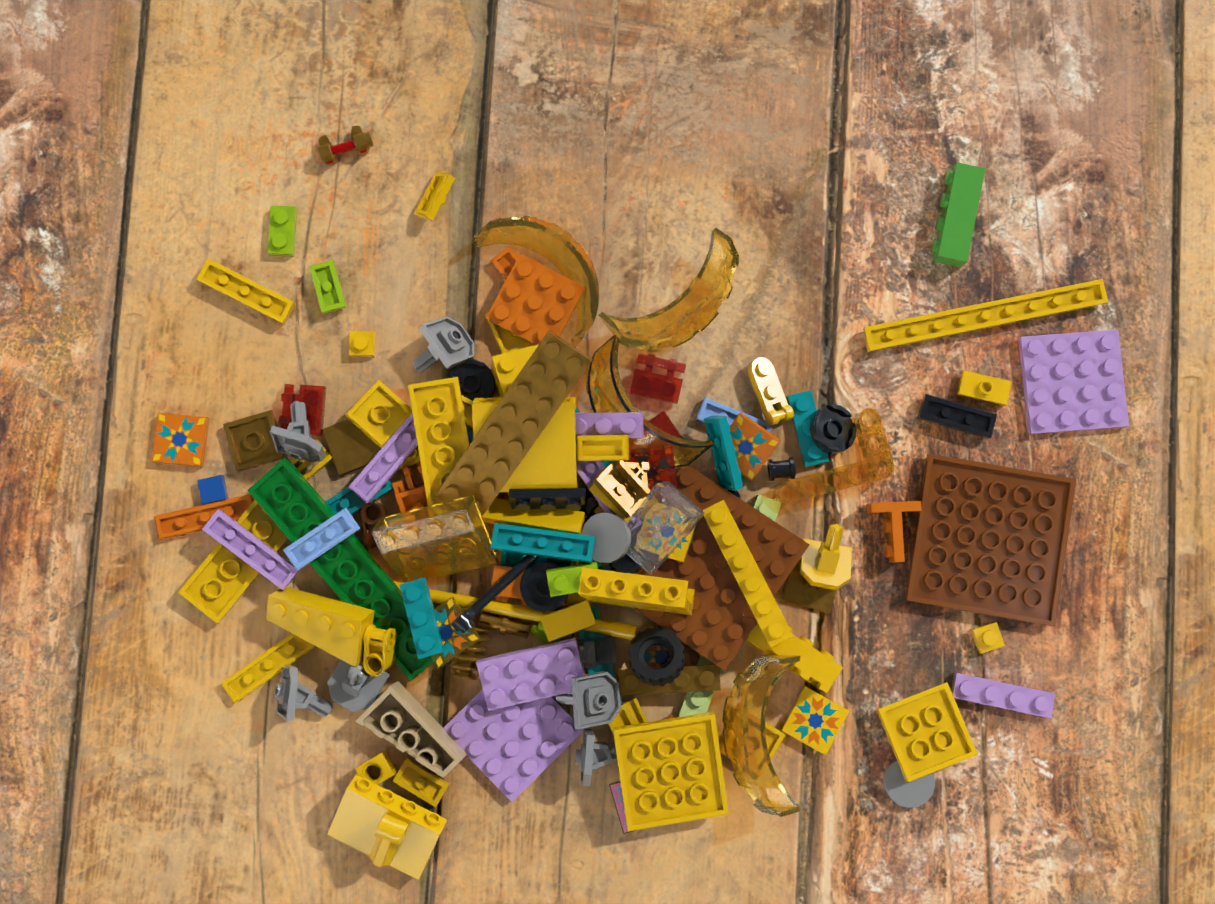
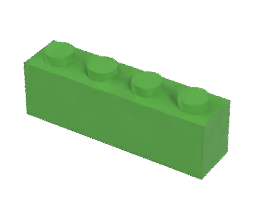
[930,162,986,268]

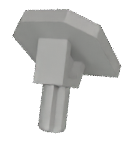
[413,316,475,373]
[270,401,325,462]
[327,659,391,712]
[275,664,333,721]
[556,671,621,730]
[575,729,616,786]

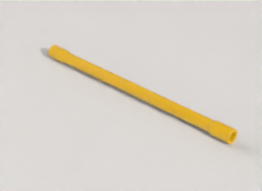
[393,581,637,640]

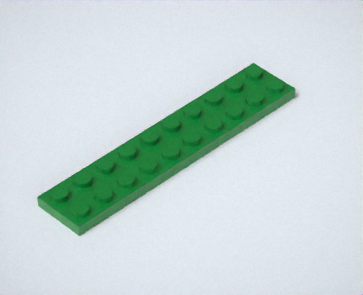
[247,457,446,681]

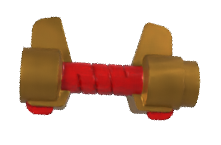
[318,126,374,165]

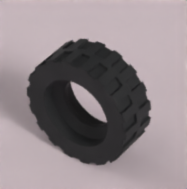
[628,626,685,686]

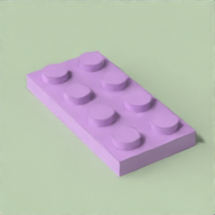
[476,637,585,711]

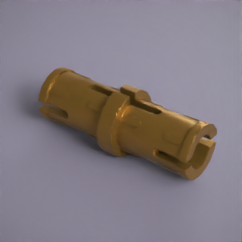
[478,611,531,639]

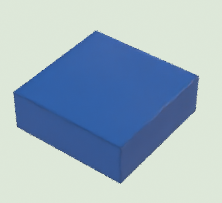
[197,475,228,505]

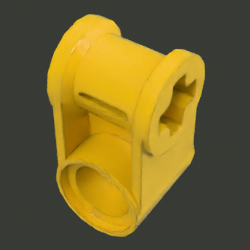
[363,624,397,677]

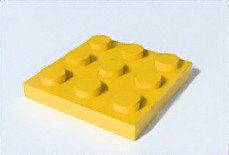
[876,682,978,782]

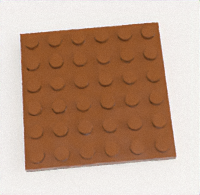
[905,453,1076,627]
[610,463,810,671]

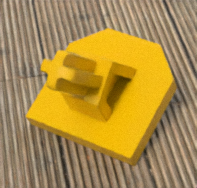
[799,524,852,590]

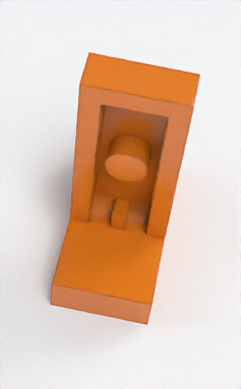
[866,501,922,563]

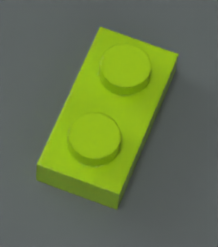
[268,206,297,256]
[309,260,347,314]
[546,562,598,597]

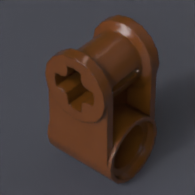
[361,502,393,551]

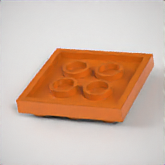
[486,253,585,345]

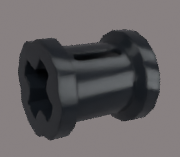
[767,457,796,481]

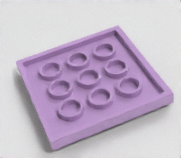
[1018,330,1129,435]
[443,689,584,802]

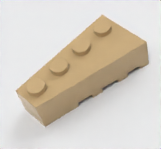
[355,681,467,778]

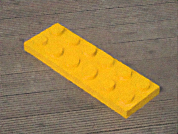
[408,377,483,534]
[178,500,288,624]

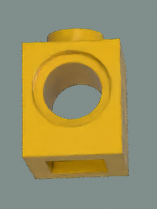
[355,750,398,785]

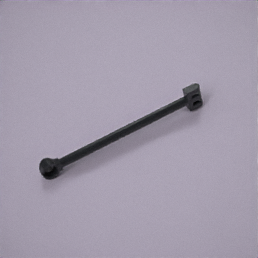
[451,496,598,634]

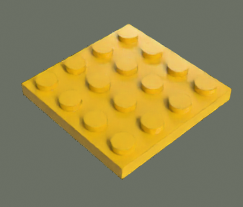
[612,711,729,831]

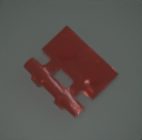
[629,353,686,404]
[278,384,327,436]

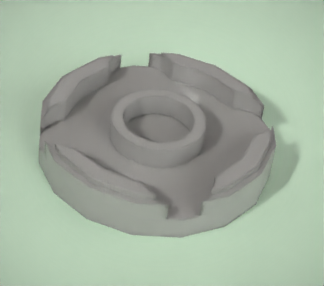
[581,513,631,563]
[883,759,935,808]

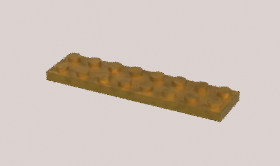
[435,330,592,524]

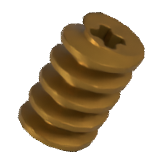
[448,626,490,681]

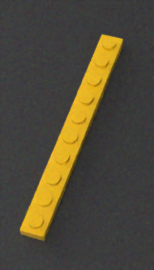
[863,279,1108,352]

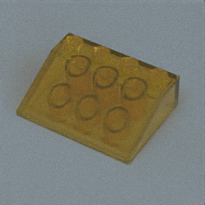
[372,495,498,583]

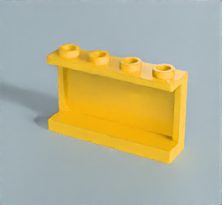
[327,775,447,880]

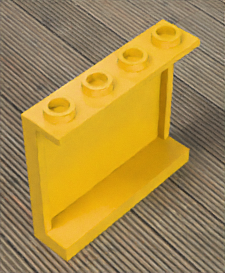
[472,397,578,494]
[578,567,695,615]

